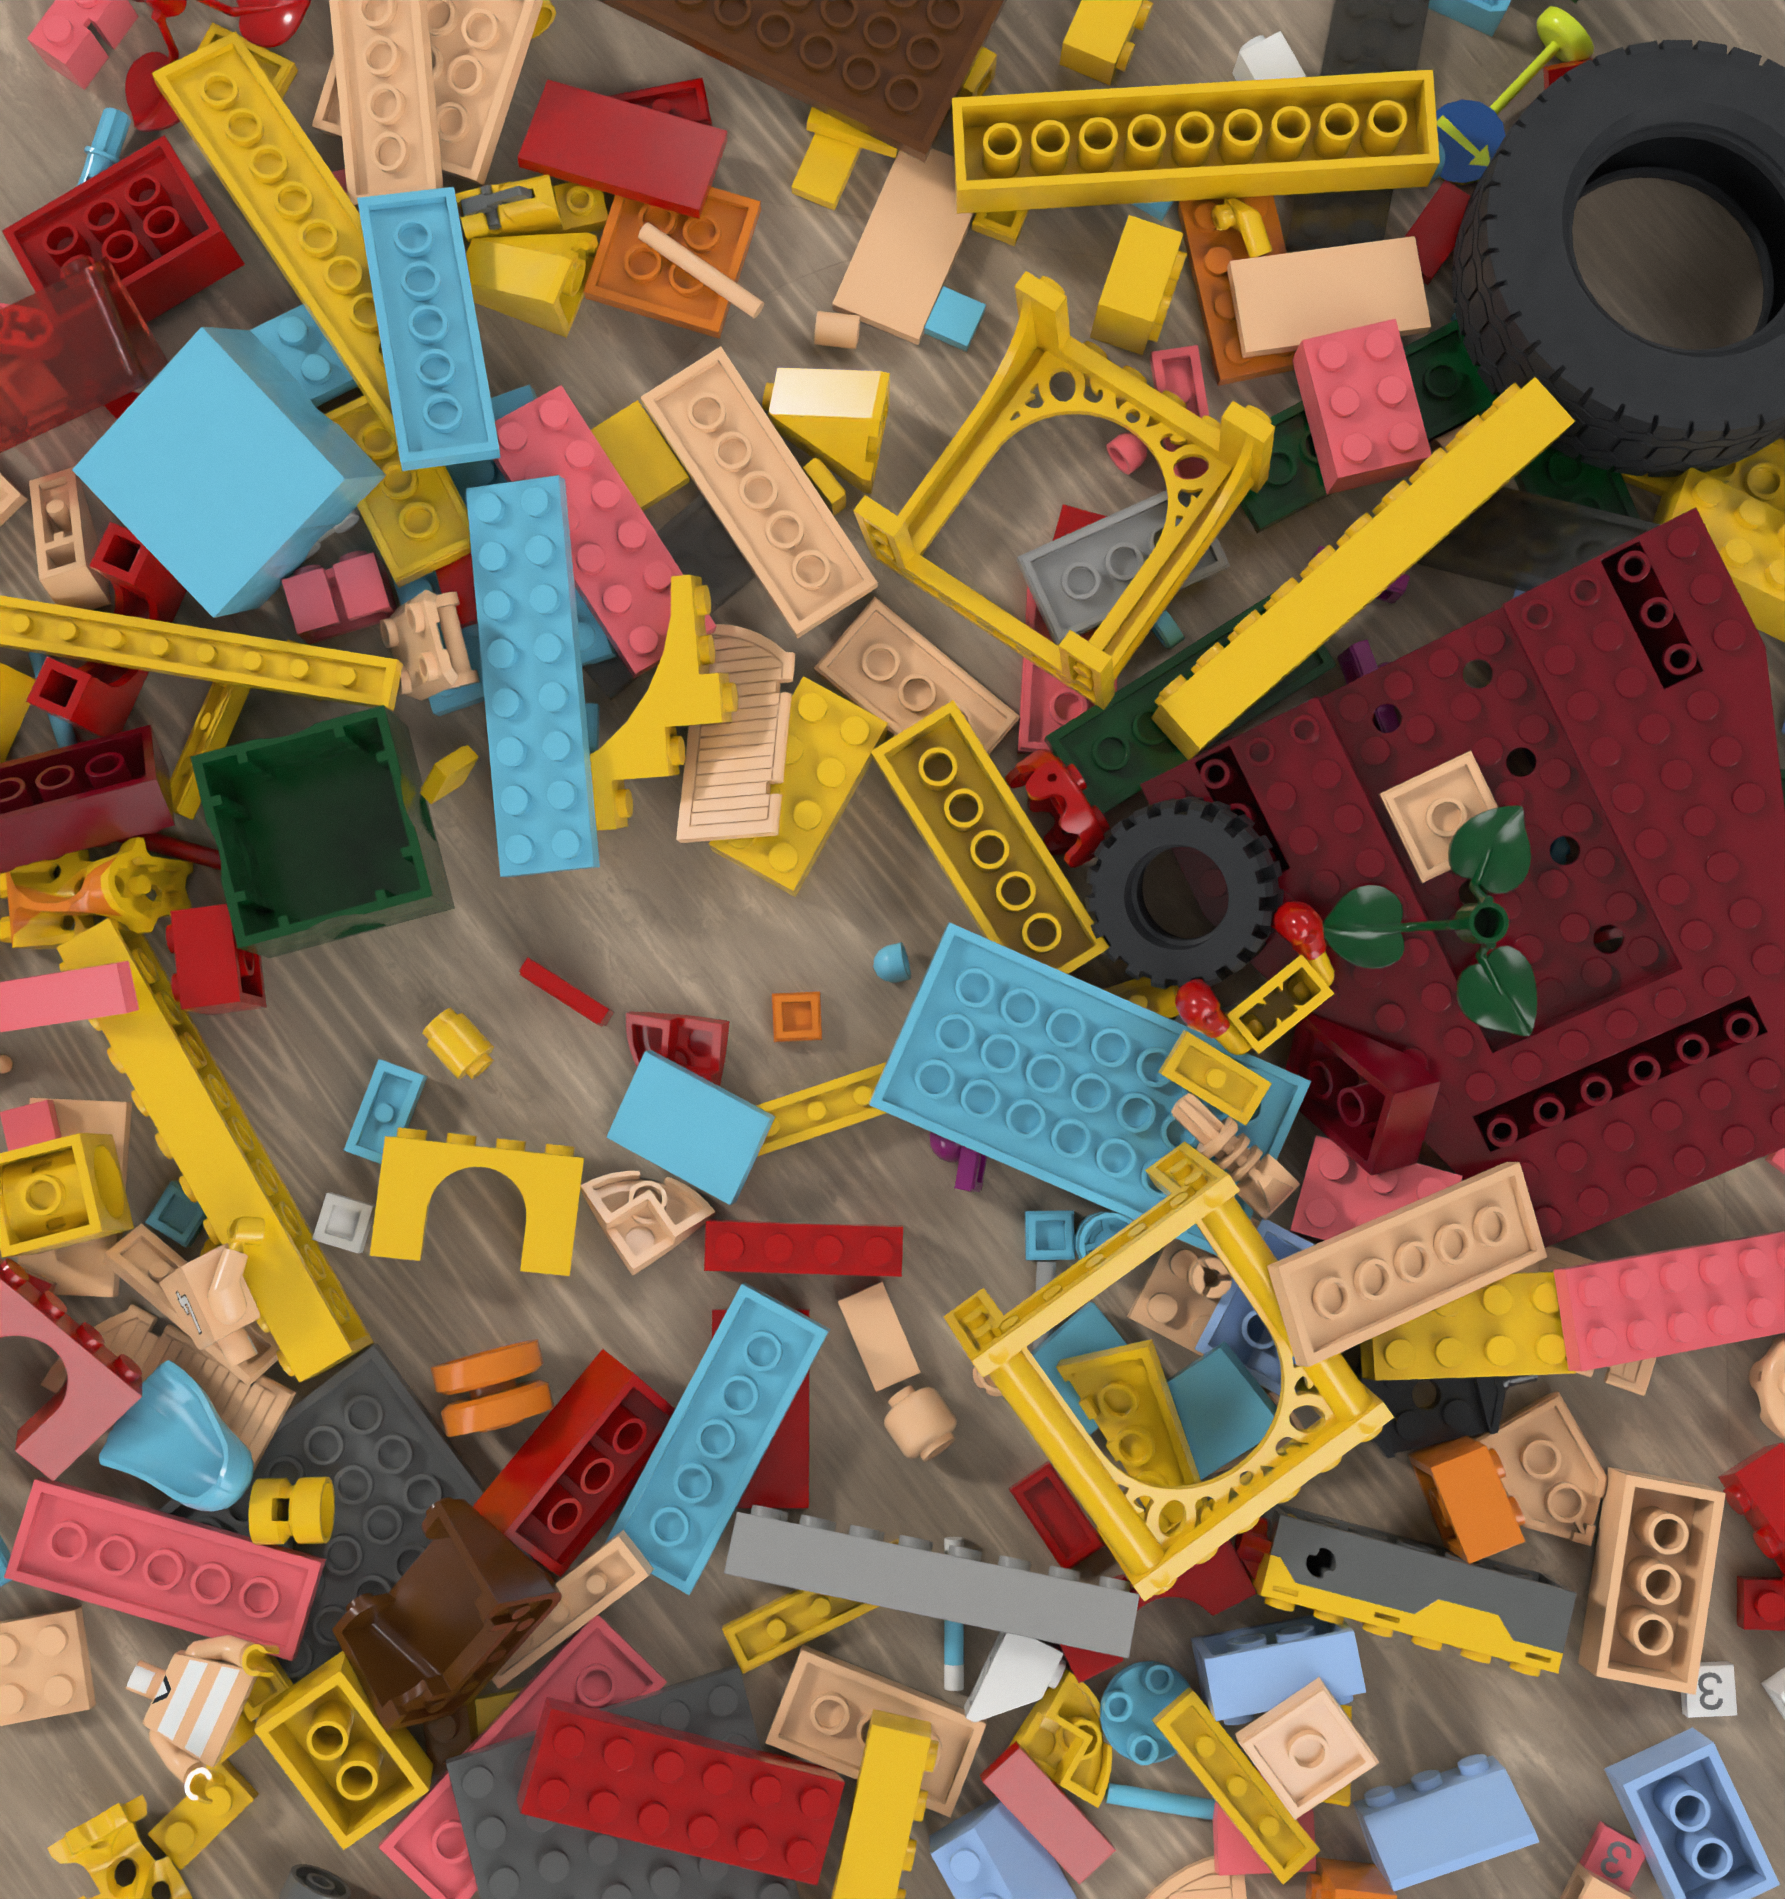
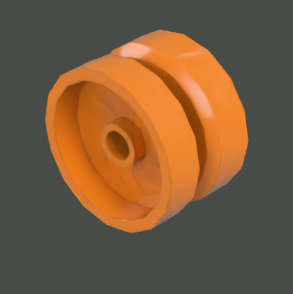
[430,1339,555,1437]

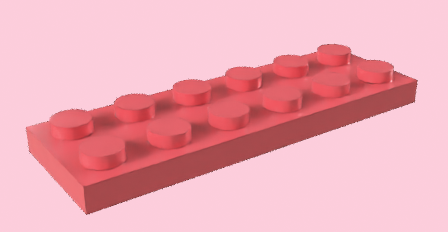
[493,385,717,679]
[1553,1230,1785,1372]
[4,1477,326,1661]
[379,1614,667,1899]

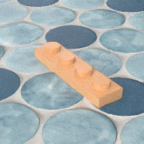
[103,1223,280,1387]
[491,1529,654,1689]

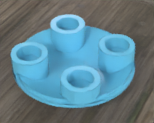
[1100,1661,1191,1765]

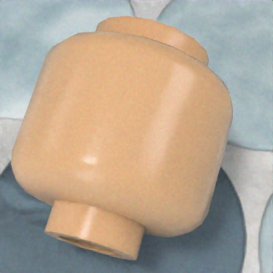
[884,1385,957,1462]

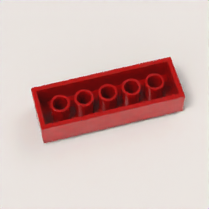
[516,1697,845,1886]

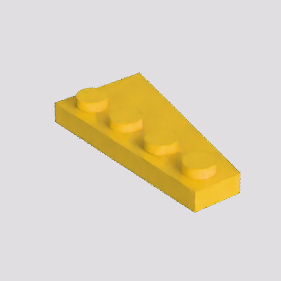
[1056,1339,1208,1533]

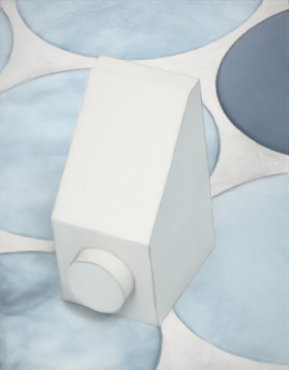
[964,1632,1066,1722]

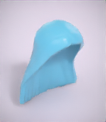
[99,1360,254,1512]

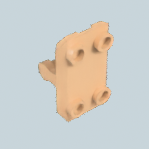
[379,590,480,701]

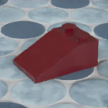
[1286,1013,1440,1176]

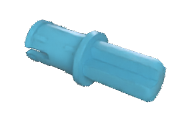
[77,107,131,197]

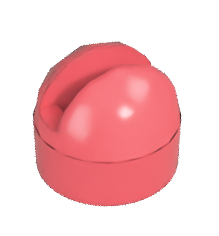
[1106,432,1147,475]

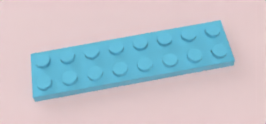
[466,475,600,877]

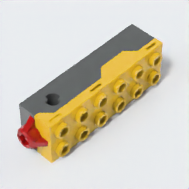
[1235,1503,1577,1677]

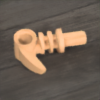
[1171,1093,1300,1220]

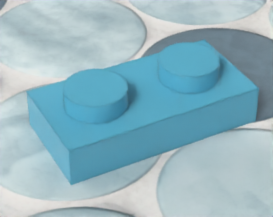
[344,1059,428,1164]

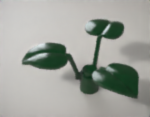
[1323,806,1537,1036]

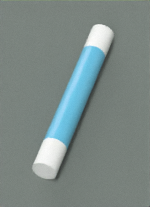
[944,1537,964,1691]

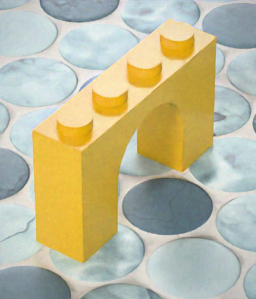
[369,1127,584,1276]

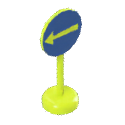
[1436,6,1594,185]

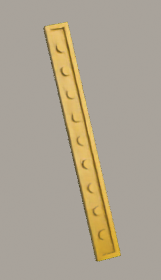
[0,595,403,711]
[756,976,1179,1157]

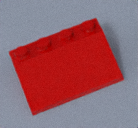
[2,135,245,361]

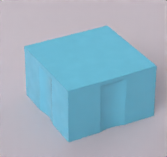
[72,327,386,618]

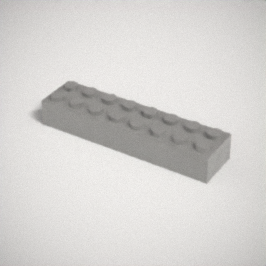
[724,1505,1140,1658]

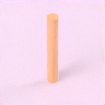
[638,222,764,318]

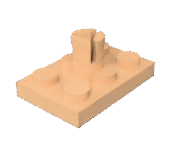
[1127,1217,1260,1356]

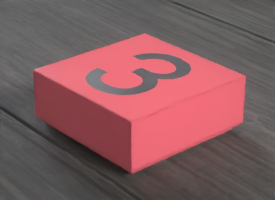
[1579,1821,1646,1891]

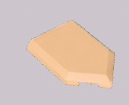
[1473,1391,1608,1546]

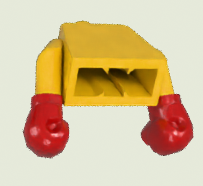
[1175,901,1334,1055]

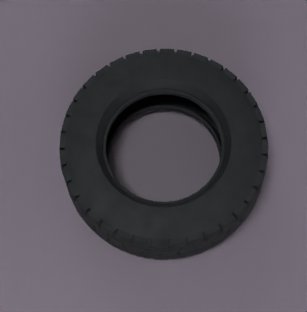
[1452,40,1785,477]

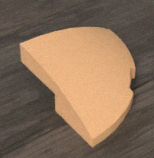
[580,1171,715,1276]

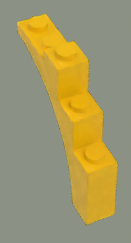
[590,575,738,831]

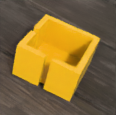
[1090,215,1187,355]

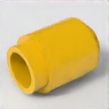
[422,1007,494,1080]

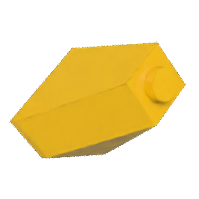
[465,232,599,338]
[762,368,890,494]

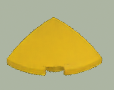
[1007,1669,1112,1808]

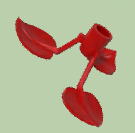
[125,0,311,132]

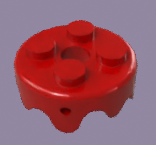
[1005,749,1110,868]

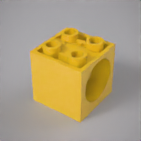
[0,1133,134,1258]

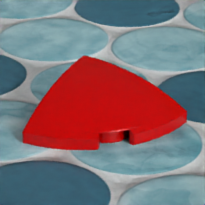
[626,1011,730,1086]

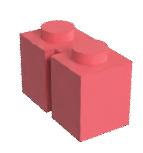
[27,0,139,90]
[281,551,397,645]

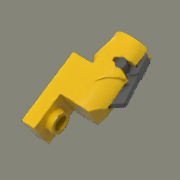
[455,174,608,243]

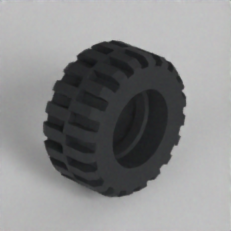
[1085,797,1284,990]

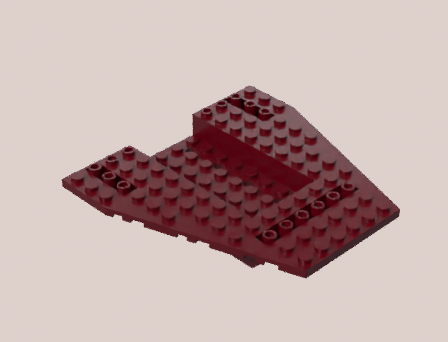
[1140,507,1785,1248]

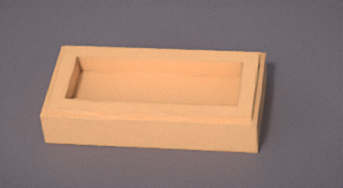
[838,1281,921,1392]

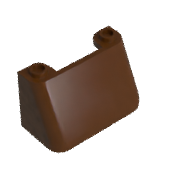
[332,1497,562,1732]

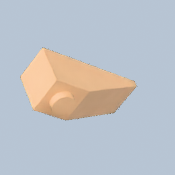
[29,467,111,610]

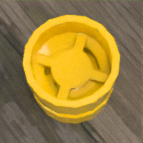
[249,1477,335,1545]

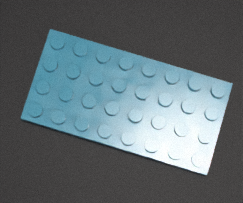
[869,922,1311,1256]

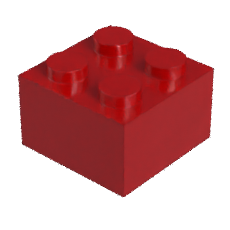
[166,904,267,1015]

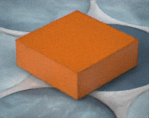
[772,991,822,1042]

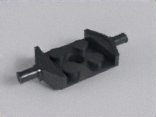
[1320,1359,1538,1459]

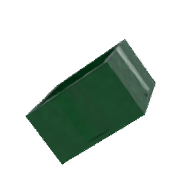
[190,705,455,958]

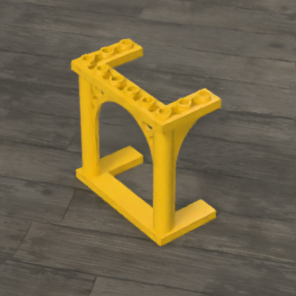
[853,271,1275,710]
[943,1141,1394,1602]

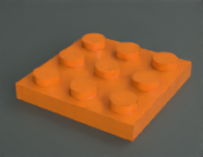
[583,187,762,339]

